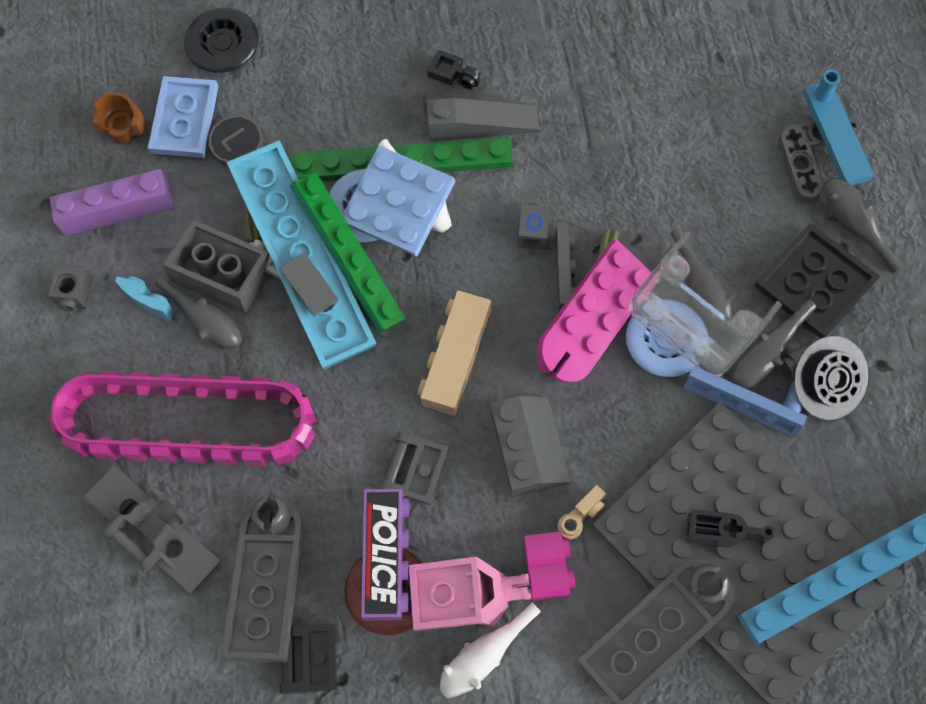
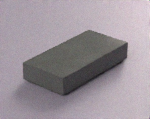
[280,252,338,317]

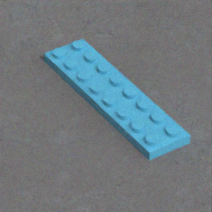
[226,140,377,370]

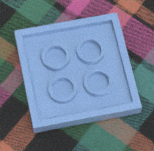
[343,146,456,257]

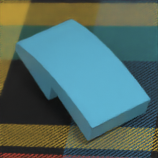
[115,276,175,321]

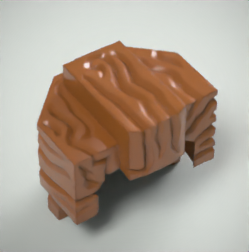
[92,92,146,144]

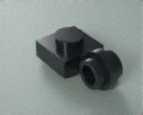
[426,49,480,90]

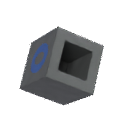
[518,203,551,250]

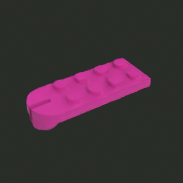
[537,239,657,383]

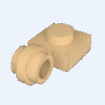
[558,485,606,540]

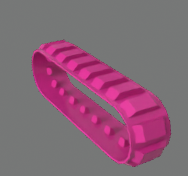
[49,371,317,467]

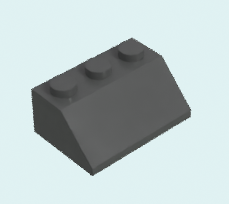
[163,219,269,314]
[490,396,571,497]

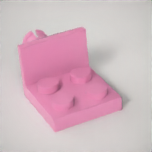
[409,557,531,631]

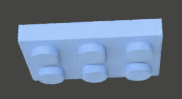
[148,76,219,158]

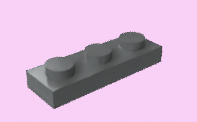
[556,223,576,313]

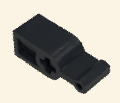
[685,509,775,548]

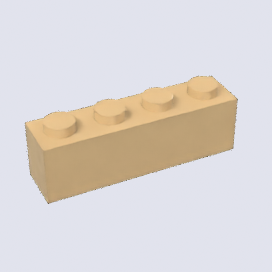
[417,290,491,416]

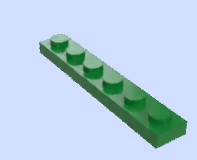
[289,173,406,334]

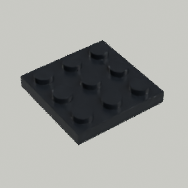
[754,223,881,339]

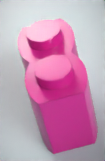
[524,531,575,601]

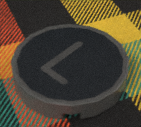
[208,115,264,167]

